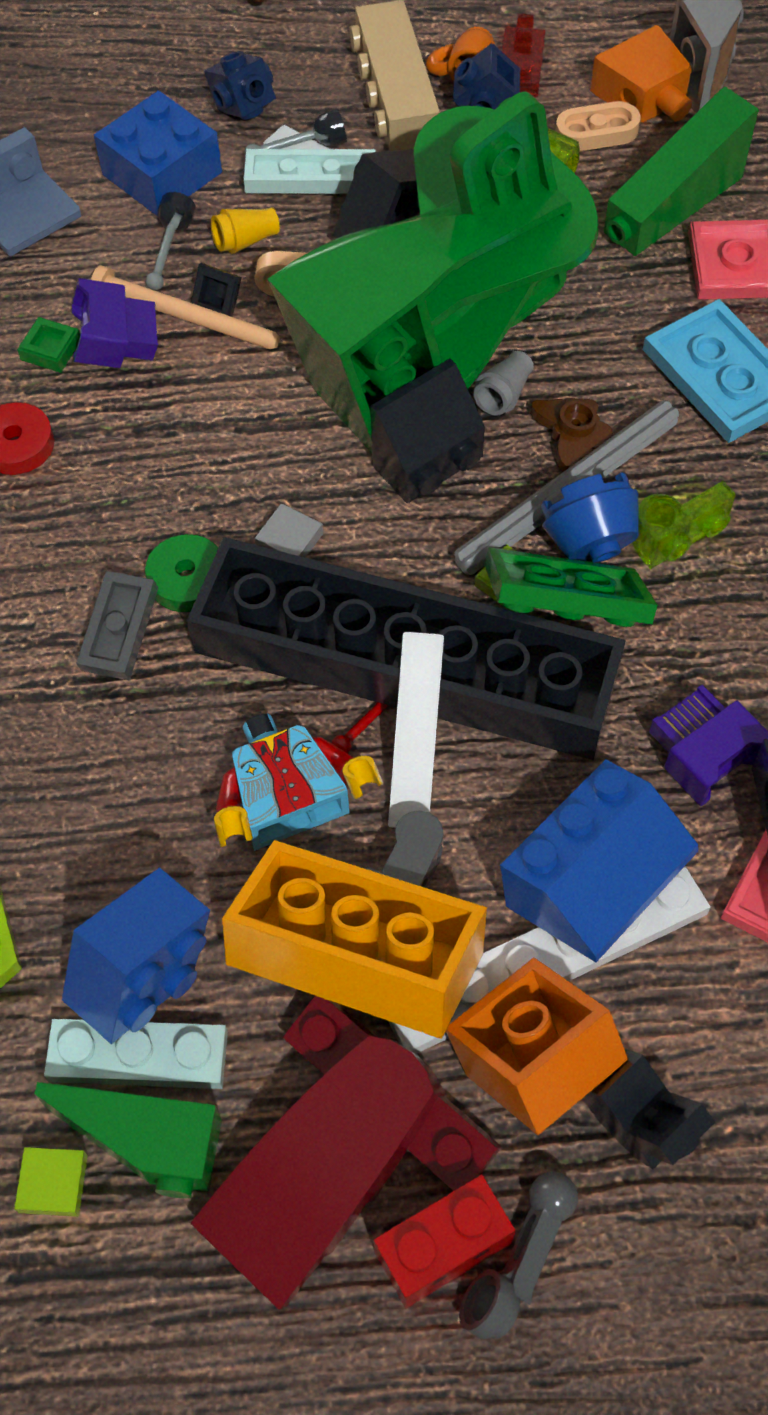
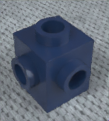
[453,43,520,109]
[204,51,276,120]

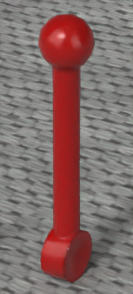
[331,702,389,753]

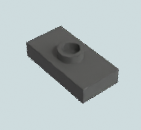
[76,571,158,681]

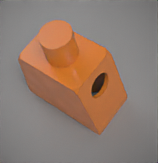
[590,25,692,123]

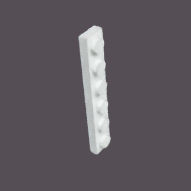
[388,866,711,1054]

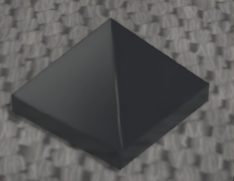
[190,263,242,317]

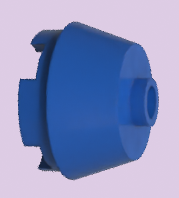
[541,472,639,563]

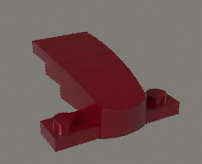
[190,996,502,1310]

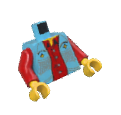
[214,714,383,851]

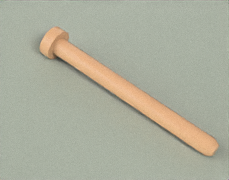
[91,265,280,349]

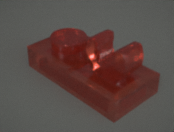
[502,13,546,98]

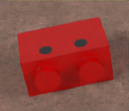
[373,1175,516,1309]

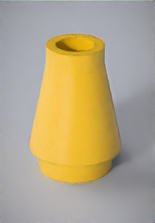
[211,208,280,254]

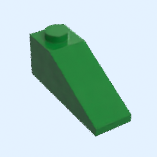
[34,1082,222,1199]

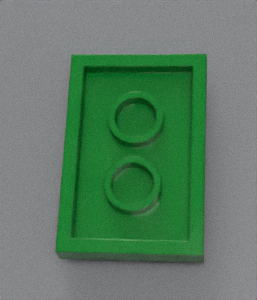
[485,547,658,627]

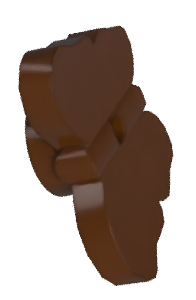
[530,398,613,472]

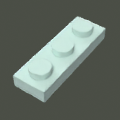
[244,149,375,194]
[44,1019,228,1089]

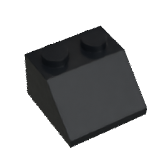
[370,358,485,504]

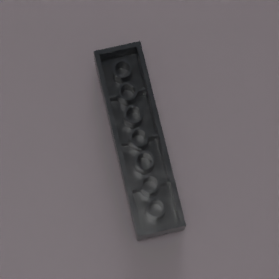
[187,537,626,761]

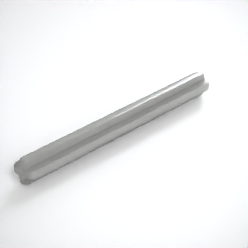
[454,400,679,575]

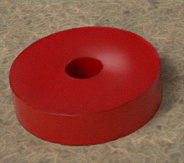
[0,402,55,475]

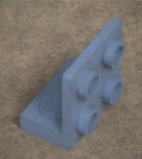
[0,127,81,256]

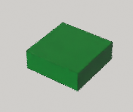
[17,317,80,373]

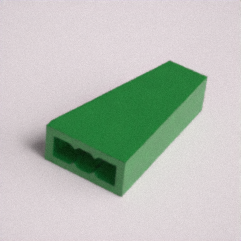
[604,86,759,256]

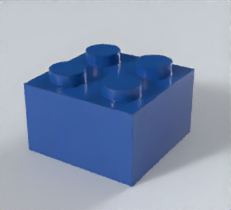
[94,90,222,217]
[62,867,210,1044]

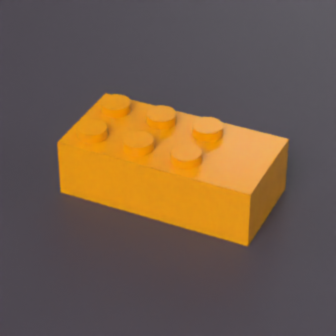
[222,840,487,1039]

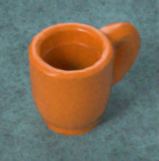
[426,27,496,81]

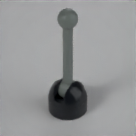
[244,108,347,157]
[146,192,196,290]

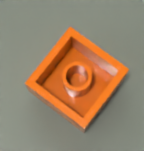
[446,957,628,1135]

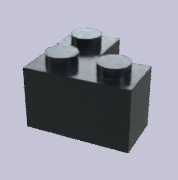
[333,149,420,239]

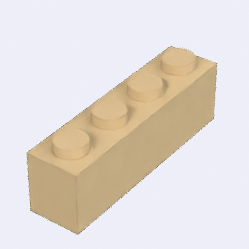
[349,0,440,151]

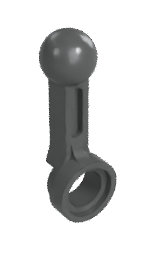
[459,1172,578,1339]

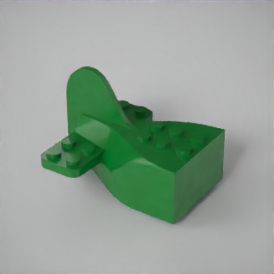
[267,91,598,453]

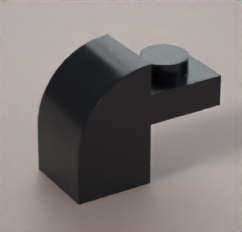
[582,1049,715,1169]

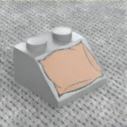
[670,0,744,114]

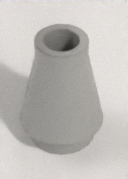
[474,351,534,415]

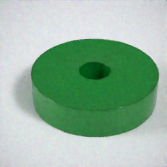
[145,534,218,612]

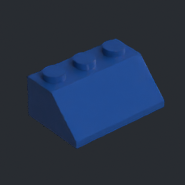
[500,759,698,963]

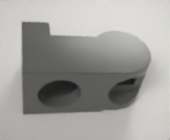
[366,811,444,888]

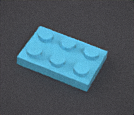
[643,299,768,443]

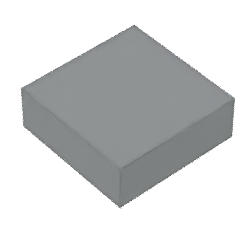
[254,503,324,558]

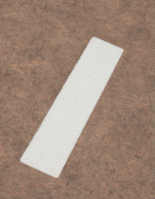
[388,632,444,828]

